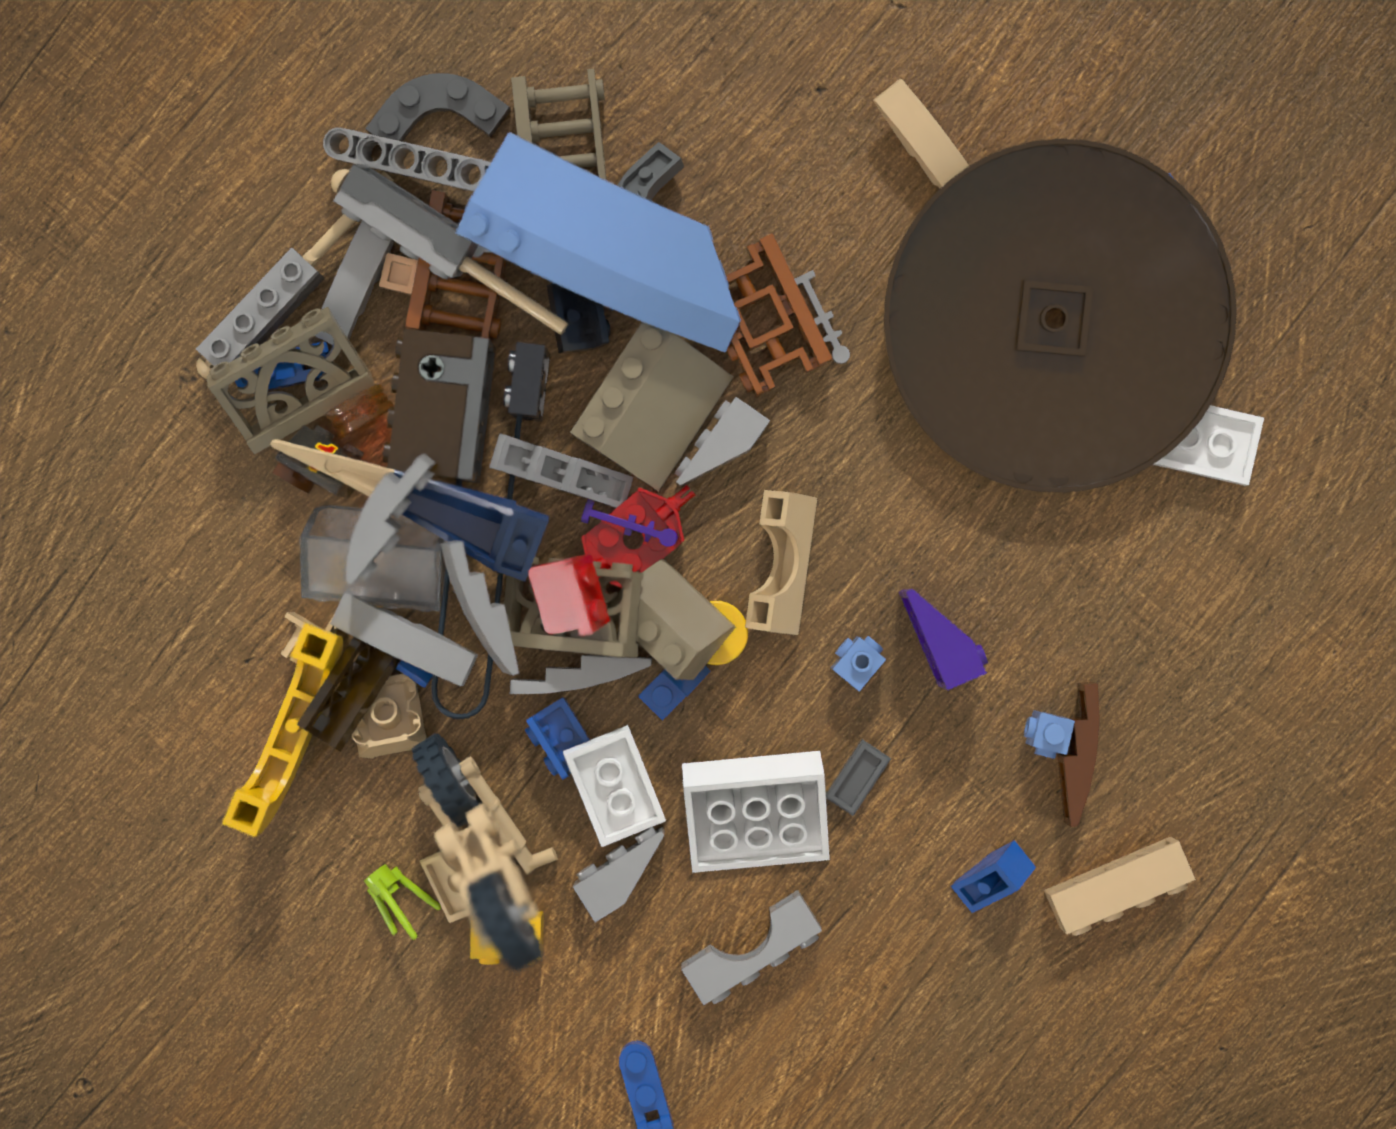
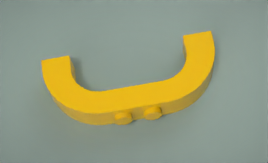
[222,623,343,837]

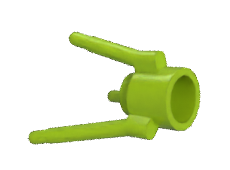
[364,864,442,940]

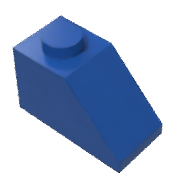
[951,840,1036,913]

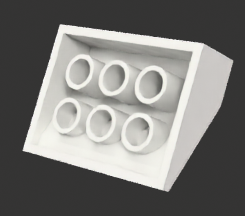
[682,751,830,873]

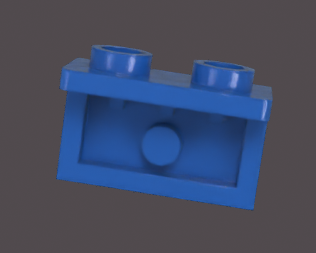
[525,697,591,780]

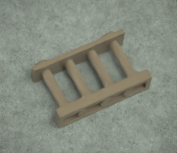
[511,69,614,184]

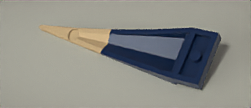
[270,439,549,581]

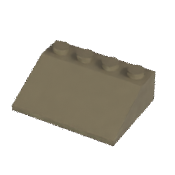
[570,321,734,492]

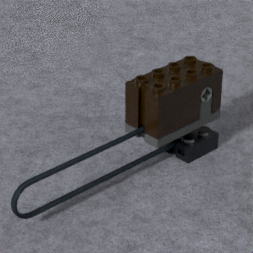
[383,329,550,720]

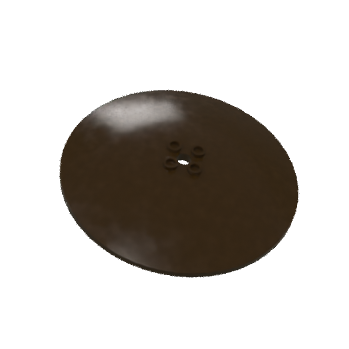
[884,139,1237,493]

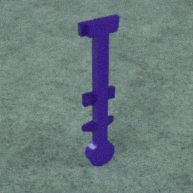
[581,499,678,547]

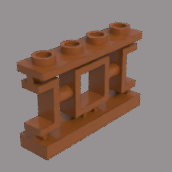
[726,234,833,398]

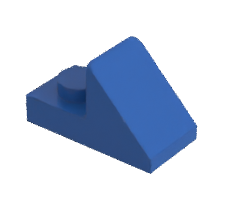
[638,666,711,721]

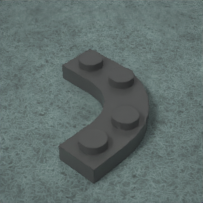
[365,73,511,142]
[618,142,684,201]

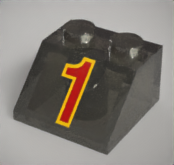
[275,425,368,499]

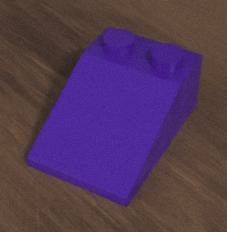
[899,589,988,690]

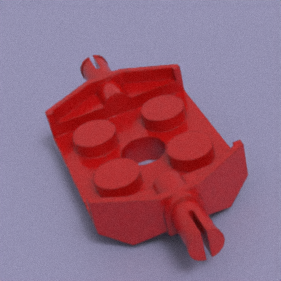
[581,484,696,588]

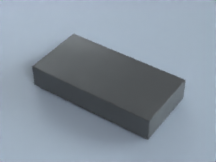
[826,739,891,816]

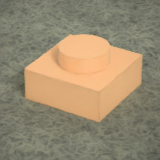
[379,253,418,295]

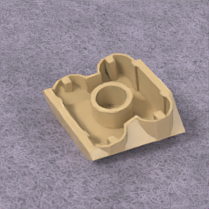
[352,674,426,759]

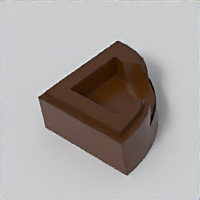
[272,462,315,493]

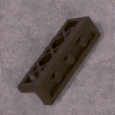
[297,637,400,752]

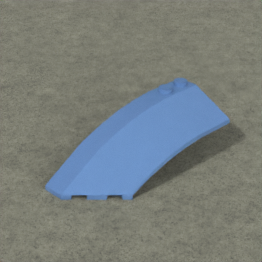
[456,133,741,352]

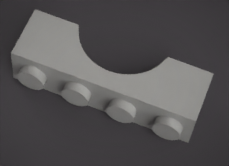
[681,890,822,1005]

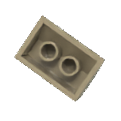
[608,559,736,680]

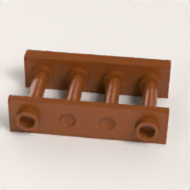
[405,190,508,342]

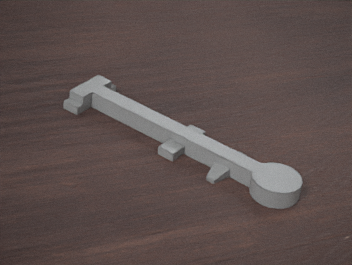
[795,270,850,364]

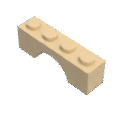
[745,490,817,635]

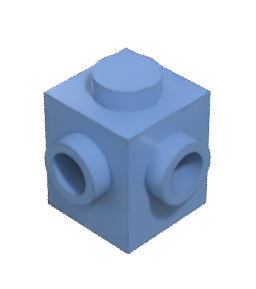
[830,636,886,692]
[1024,710,1075,759]

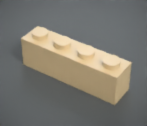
[1044,837,1195,936]

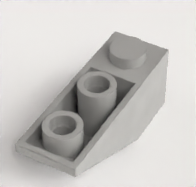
[674,397,770,487]
[573,827,665,922]

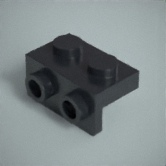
[546,283,610,354]

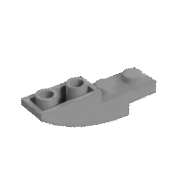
[345,454,435,585]

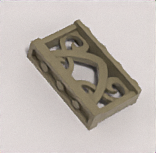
[207,307,375,455]
[504,557,644,658]

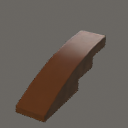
[1057,682,1100,827]

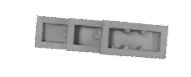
[315,220,395,345]
[489,434,634,508]
[440,541,519,675]
[330,592,478,686]
[510,654,652,694]

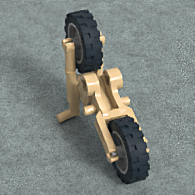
[412,733,558,973]

